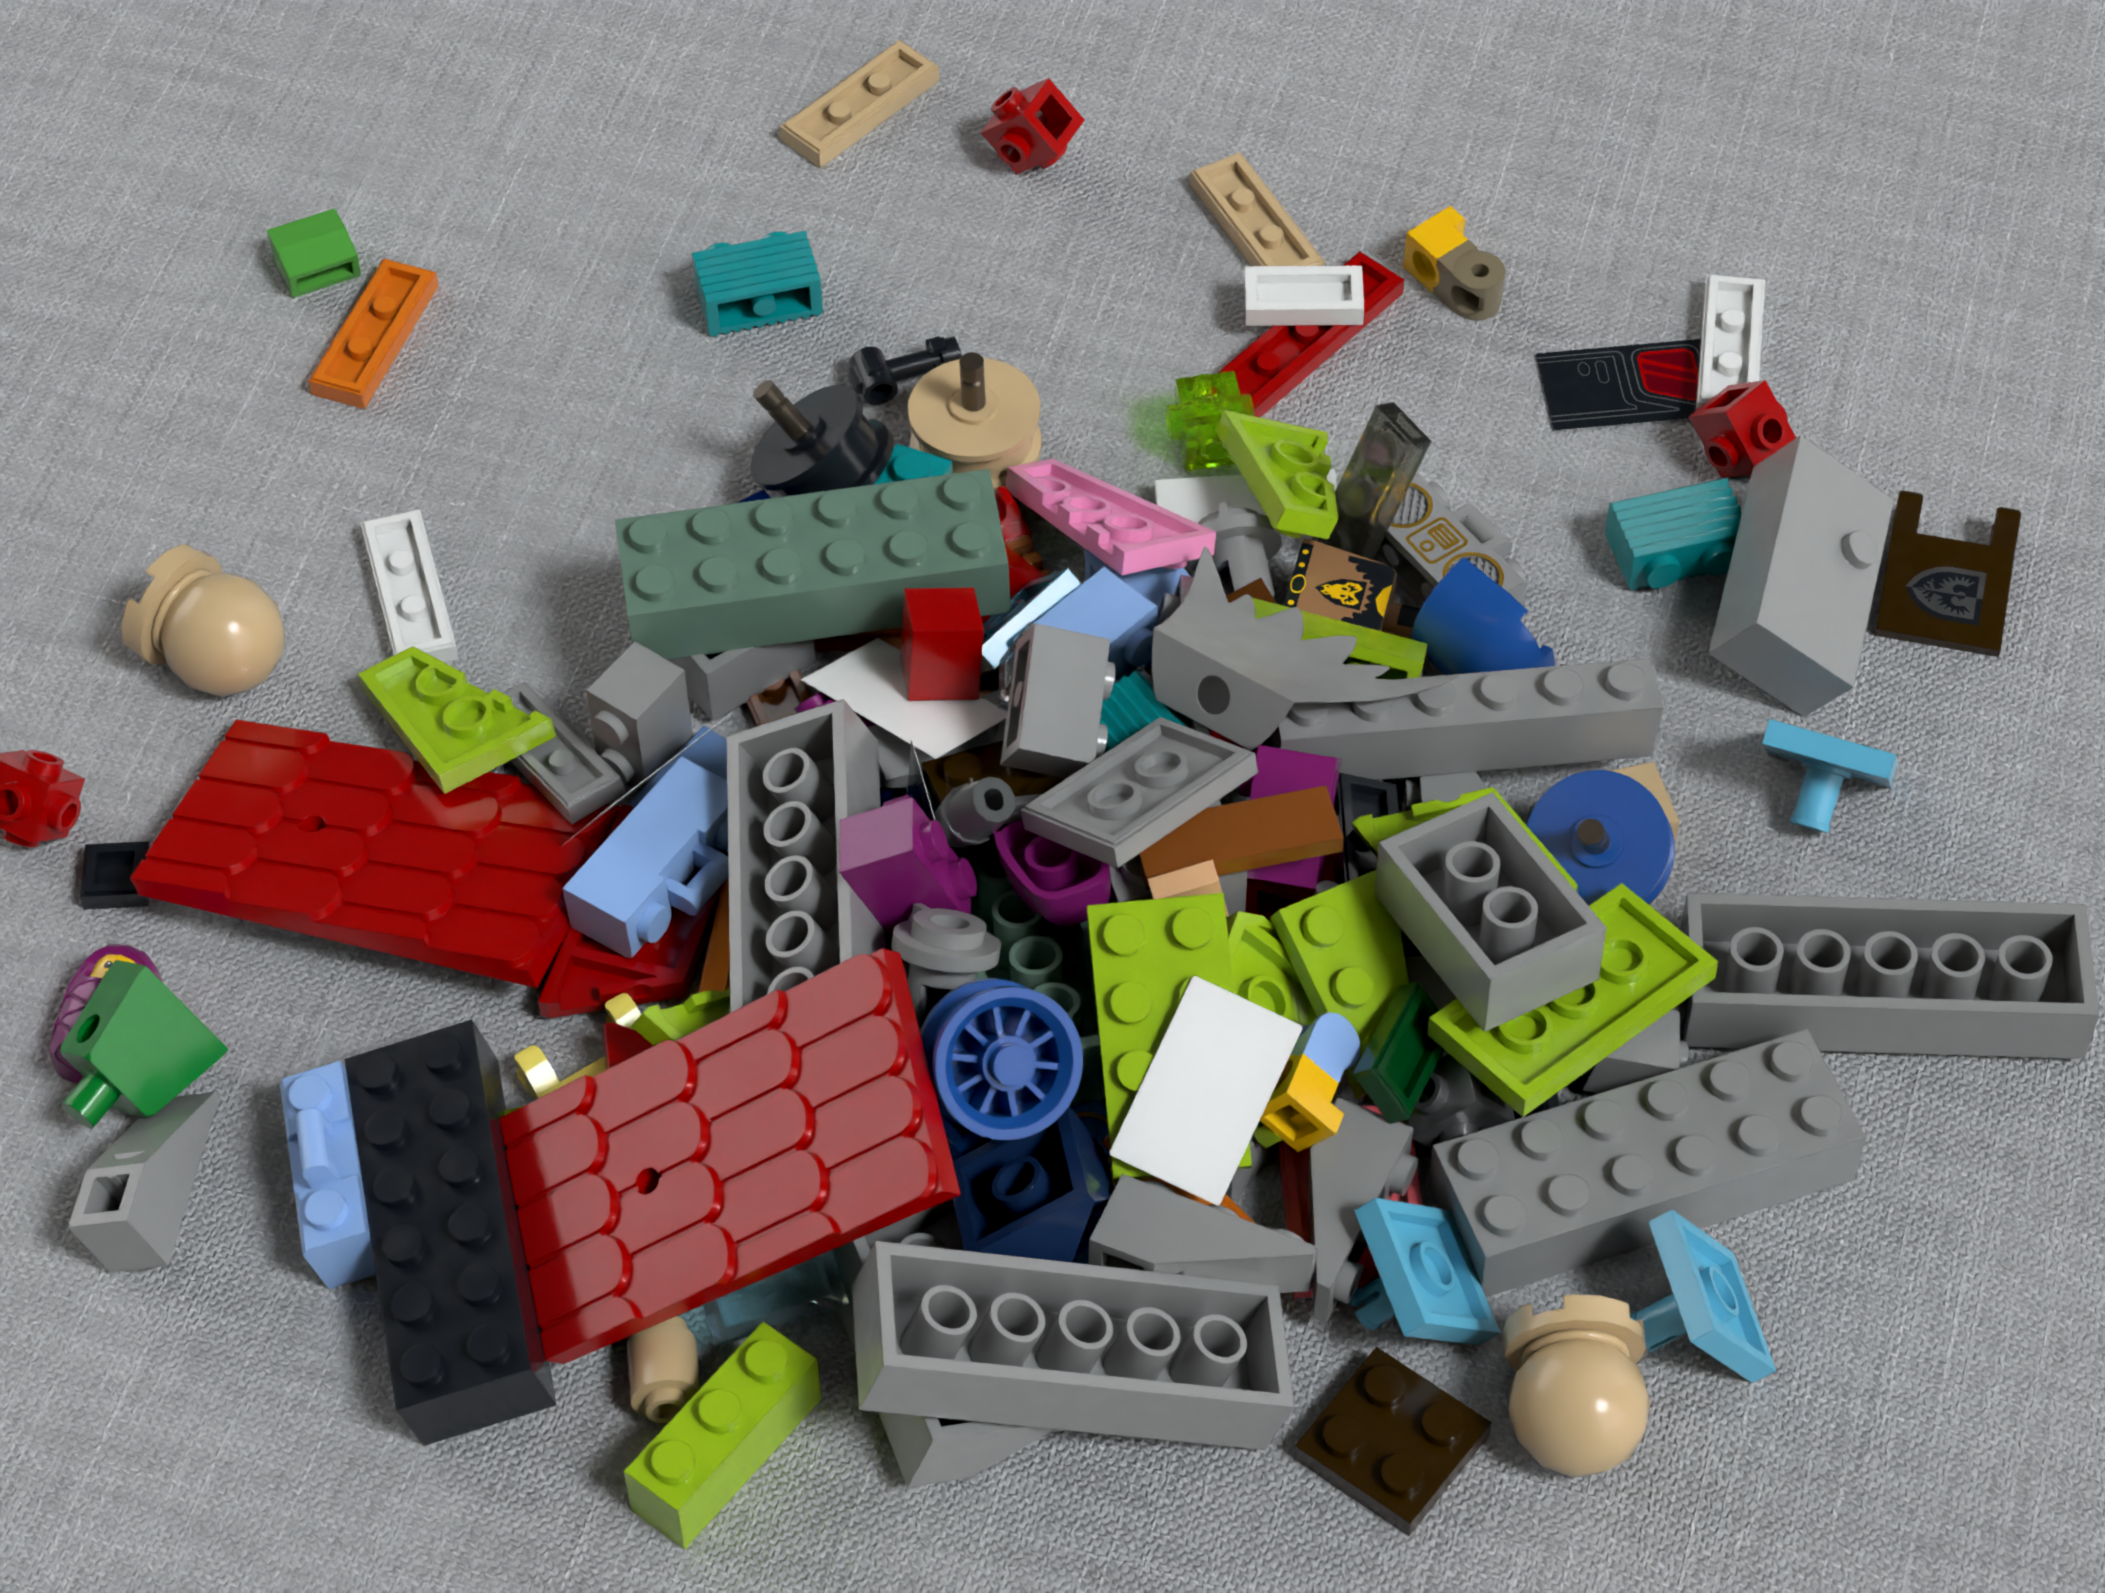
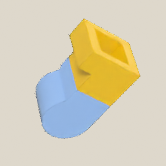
[1260,1012,1361,1152]

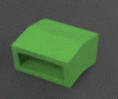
[266,208,361,298]

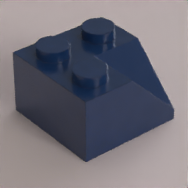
[953,1106,1114,1263]

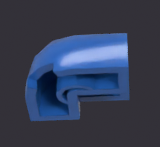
[1411,557,1555,675]

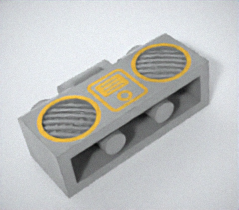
[1352,468,1527,620]

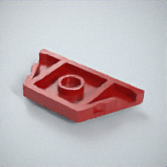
[538,804,722,1018]

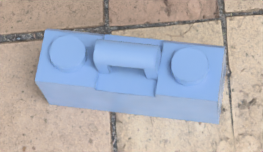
[562,756,729,958]
[280,1060,376,1289]

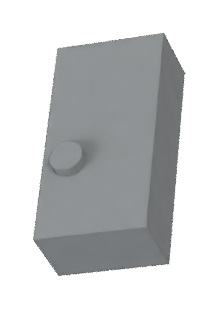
[1708,435,1894,717]

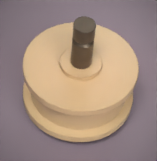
[908,352,1042,494]

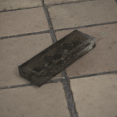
[1312,402,1431,560]

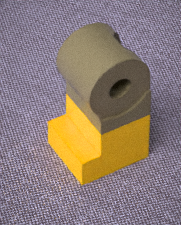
[1403,206,1506,321]

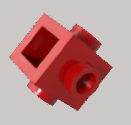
[981,78,1085,175]
[1689,380,1796,479]
[0,750,85,847]

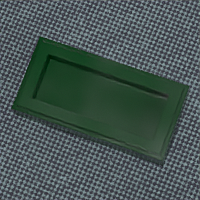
[1353,981,1444,1124]

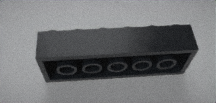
[345,1019,557,1446]

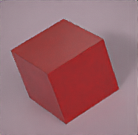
[900,587,984,701]

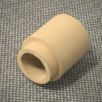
[627,1316,700,1423]

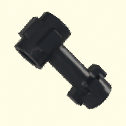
[849,336,962,405]

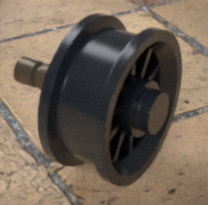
[750,380,894,497]

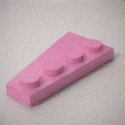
[1006,458,1216,575]

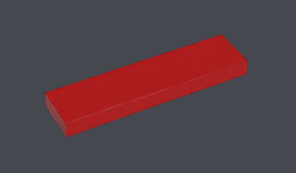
[1207,251,1404,417]

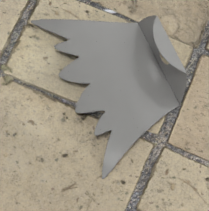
[1152,546,1459,751]

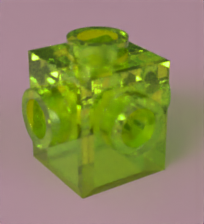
[1165,371,1254,471]

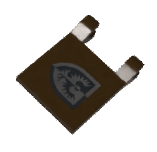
[1875,491,2021,657]

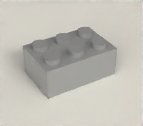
[1374,792,1606,1032]

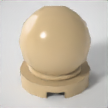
[121,544,286,697]
[1503,1294,1651,1478]

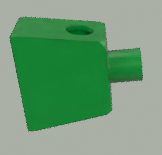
[61,960,228,1129]

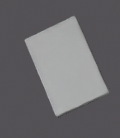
[1021,717,1258,868]

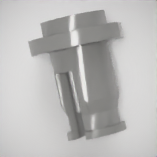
[1189,501,1282,598]
[891,903,1001,1030]

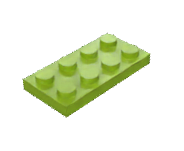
[1427,883,1718,1117]
[1087,893,1252,1182]

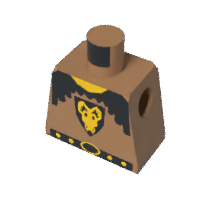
[1284,538,1421,640]

